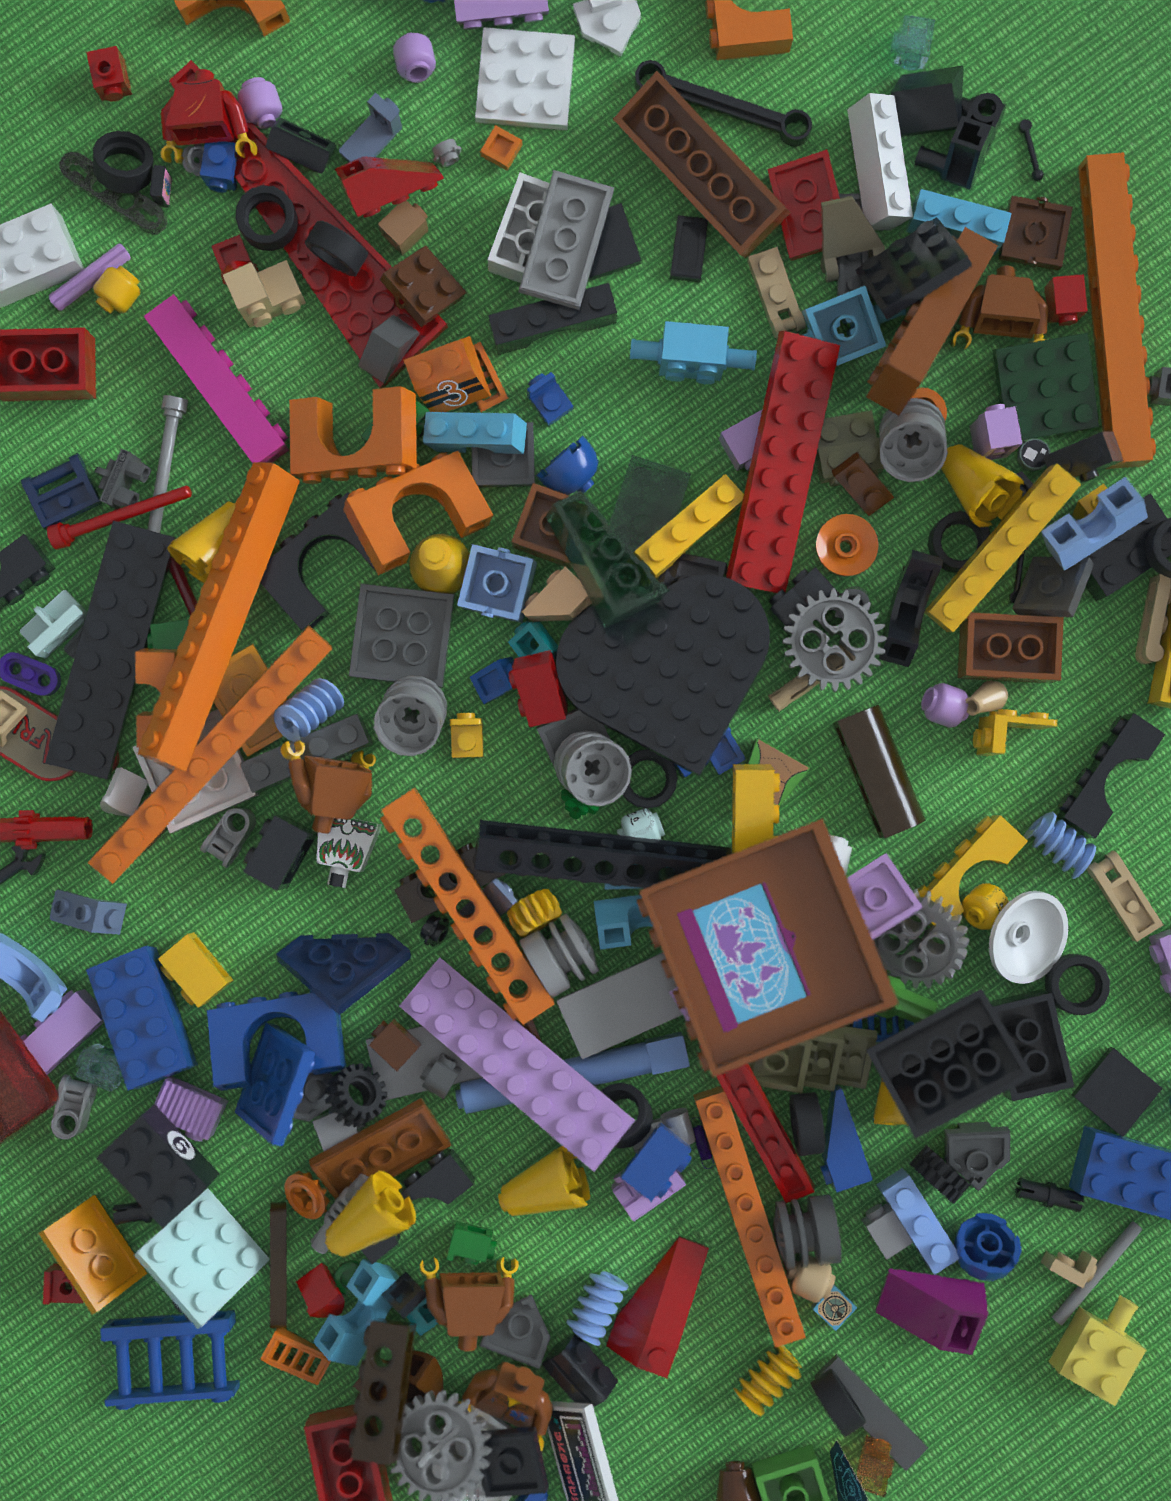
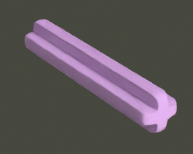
[49,244,131,311]

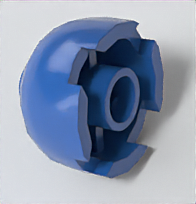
[536,435,598,495]
[954,1213,1021,1281]

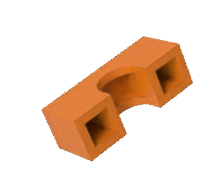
[135,648,177,747]

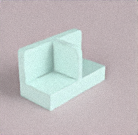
[20,590,87,659]

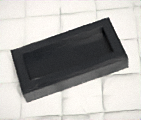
[670,215,708,283]

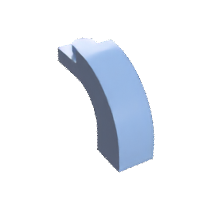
[0,933,67,1022]

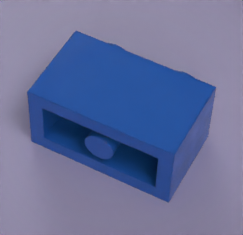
[621,1122,692,1202]

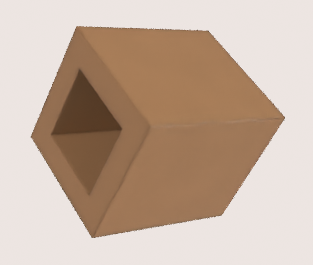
[378,200,429,256]

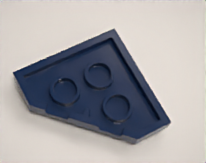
[276,933,411,1015]

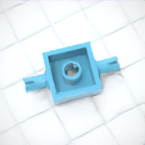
[802,286,906,366]
[630,321,757,384]

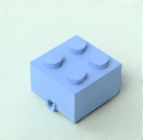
[457,544,537,623]

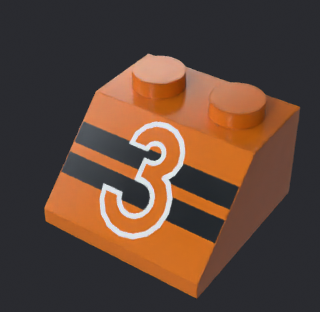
[404,336,491,412]

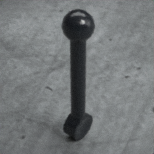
[1018,119,1044,181]
[1009,546,1029,604]

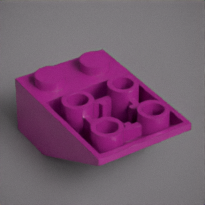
[875,1268,988,1355]

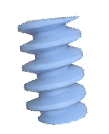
[274,678,344,742]
[1023,811,1096,879]
[566,1271,629,1346]

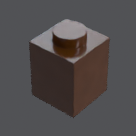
[369,1018,422,1072]

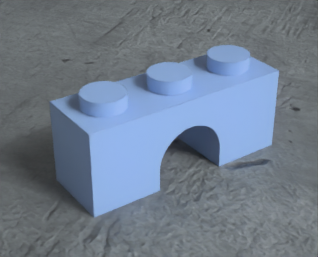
[1041,477,1148,571]
[876,1168,959,1275]

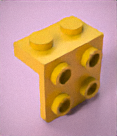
[973,709,1057,756]

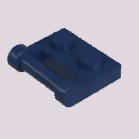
[21,453,102,530]

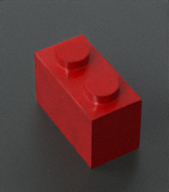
[509,650,568,727]

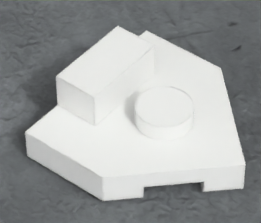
[573,0,641,57]

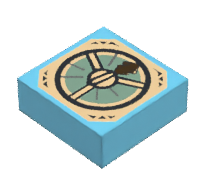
[811,1285,857,1331]

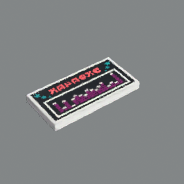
[547,1401,618,1501]

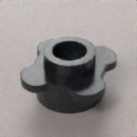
[420,916,449,947]

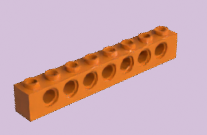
[380,788,555,1025]
[693,1086,806,1348]

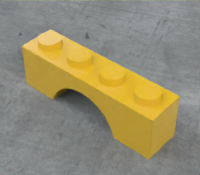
[628,474,744,585]
[918,815,1028,927]

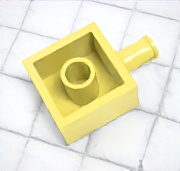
[1049,1295,1146,1406]

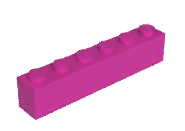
[144,294,290,463]

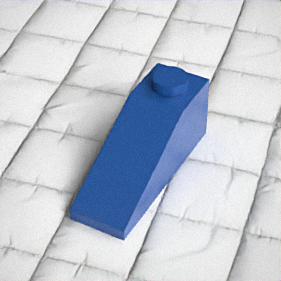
[820,1084,873,1192]

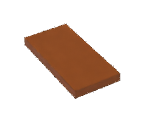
[309,1098,452,1200]

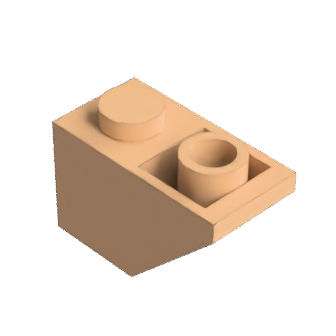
[522,566,597,622]

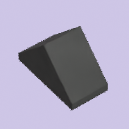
[358,315,420,384]

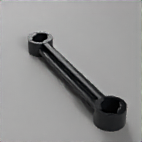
[635,60,812,147]

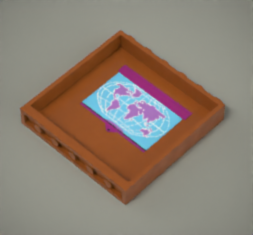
[636,818,899,1077]

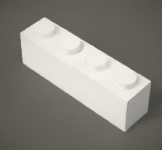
[847,93,913,231]

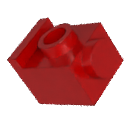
[43,1264,84,1304]

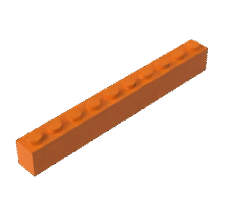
[1078,152,1156,469]
[137,462,300,772]
[88,625,332,884]

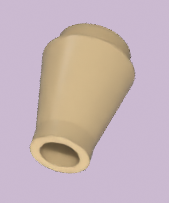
[965,681,1008,716]

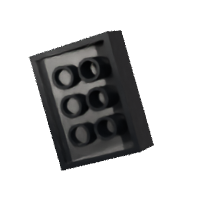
[866,988,1033,1139]

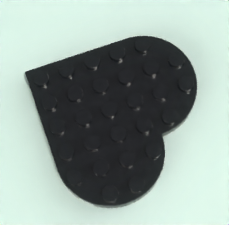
[556,575,770,777]

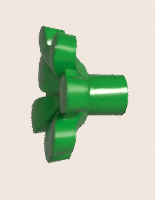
[561,789,600,819]

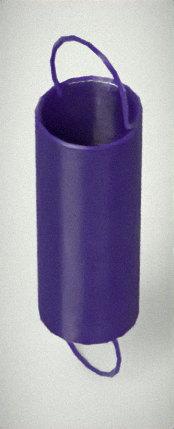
[691,1117,714,1169]

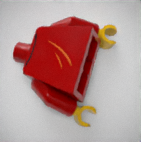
[160,69,258,164]

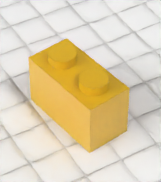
[158,932,234,1008]

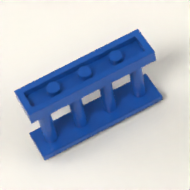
[100,1310,240,1410]

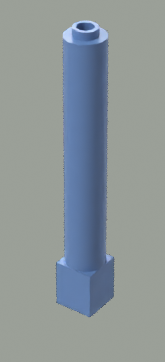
[455,1032,690,1114]

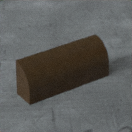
[833,705,926,838]

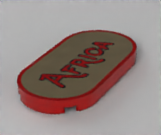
[0,686,77,781]

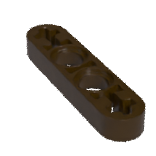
[270,1202,287,1328]

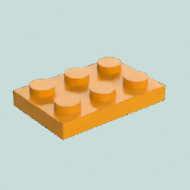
[213,644,288,757]
[39,1195,147,1314]

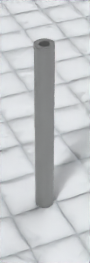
[1052,1221,1143,1326]

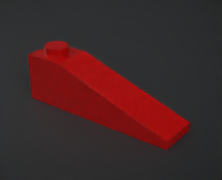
[606,1236,709,1379]

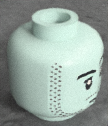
[616,808,665,840]

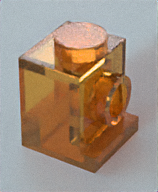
[855,1435,894,1498]

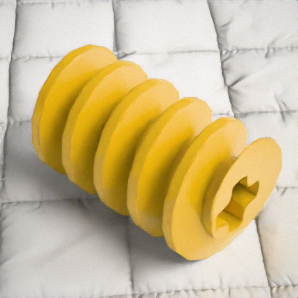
[733,1345,802,1416]

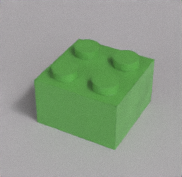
[751,1444,830,1501]

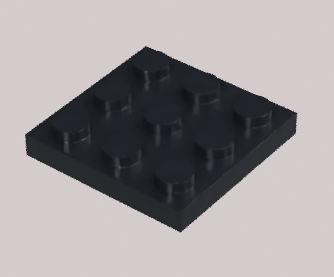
[855,217,973,320]

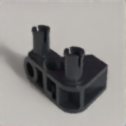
[914,93,1007,191]

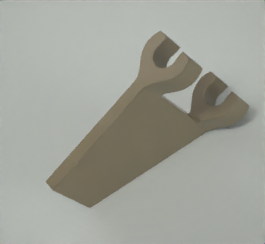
[820,196,885,283]

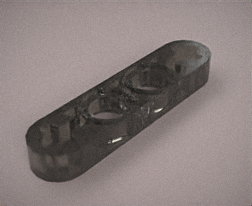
[59,152,167,235]

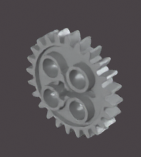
[782,588,887,692]
[873,889,969,989]
[391,1390,492,1501]

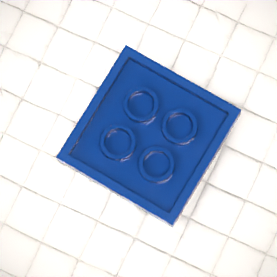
[235,1023,315,1146]

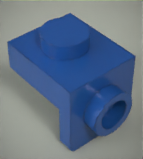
[200,141,238,193]
[709,727,746,775]

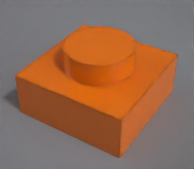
[480,125,523,171]

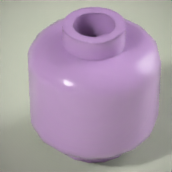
[393,33,436,83]
[237,77,283,129]
[921,683,969,728]

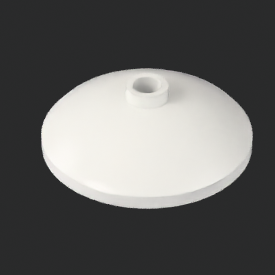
[989,891,1068,984]

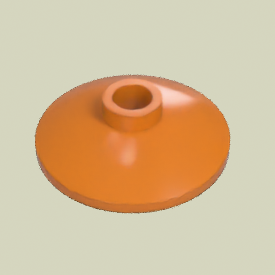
[816,514,878,576]

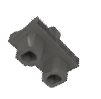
[94,449,151,510]

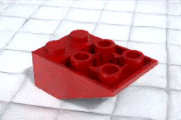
[335,156,444,218]

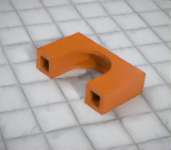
[706,0,793,60]
[289,386,417,484]
[343,451,493,575]

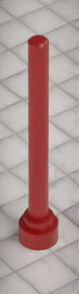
[47,485,192,550]

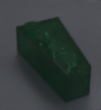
[545,491,670,628]

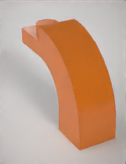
[174,0,290,37]

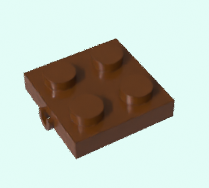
[998,195,1073,271]
[380,245,467,327]

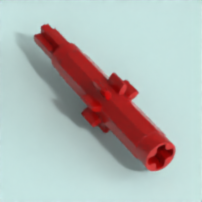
[0,810,93,849]

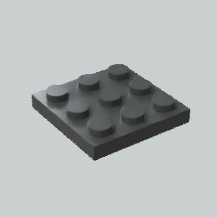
[349,584,455,688]

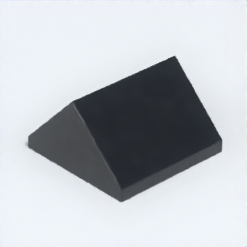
[891,65,964,137]

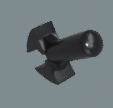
[0,844,46,885]

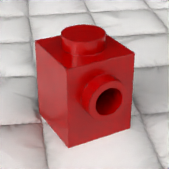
[86,46,132,102]
[1044,274,1088,326]

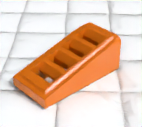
[473,341,508,412]
[260,1328,331,1385]

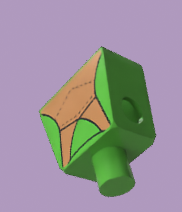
[746,738,811,807]

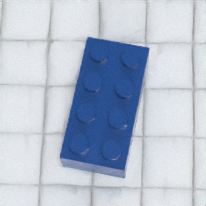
[86,946,198,1091]
[1069,1126,1171,1220]

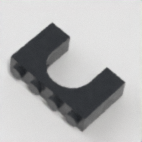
[260,492,377,631]

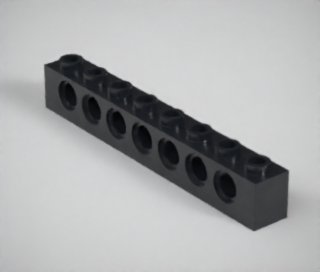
[474,820,732,889]

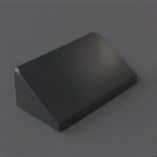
[266,118,337,174]

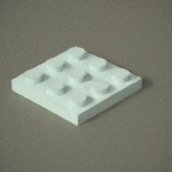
[134,1188,270,1329]

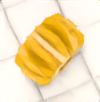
[506,889,562,937]

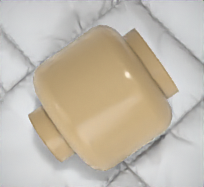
[786,1255,836,1303]

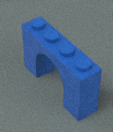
[207,990,346,1091]

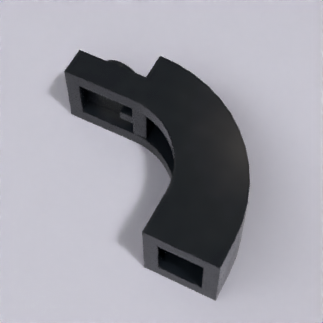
[879,550,943,667]

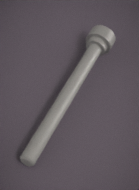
[147,395,188,533]

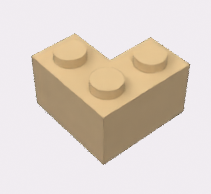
[223,260,306,328]

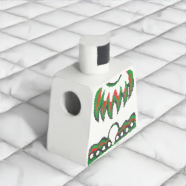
[317,818,382,888]

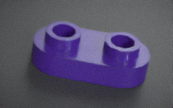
[0,652,61,696]

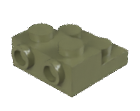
[816,410,885,487]

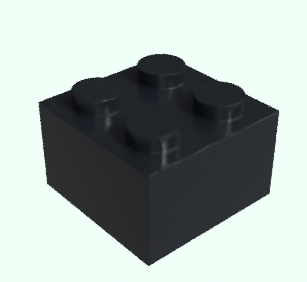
[243,815,318,891]

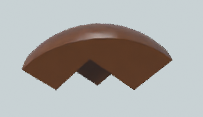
[353,1350,443,1419]

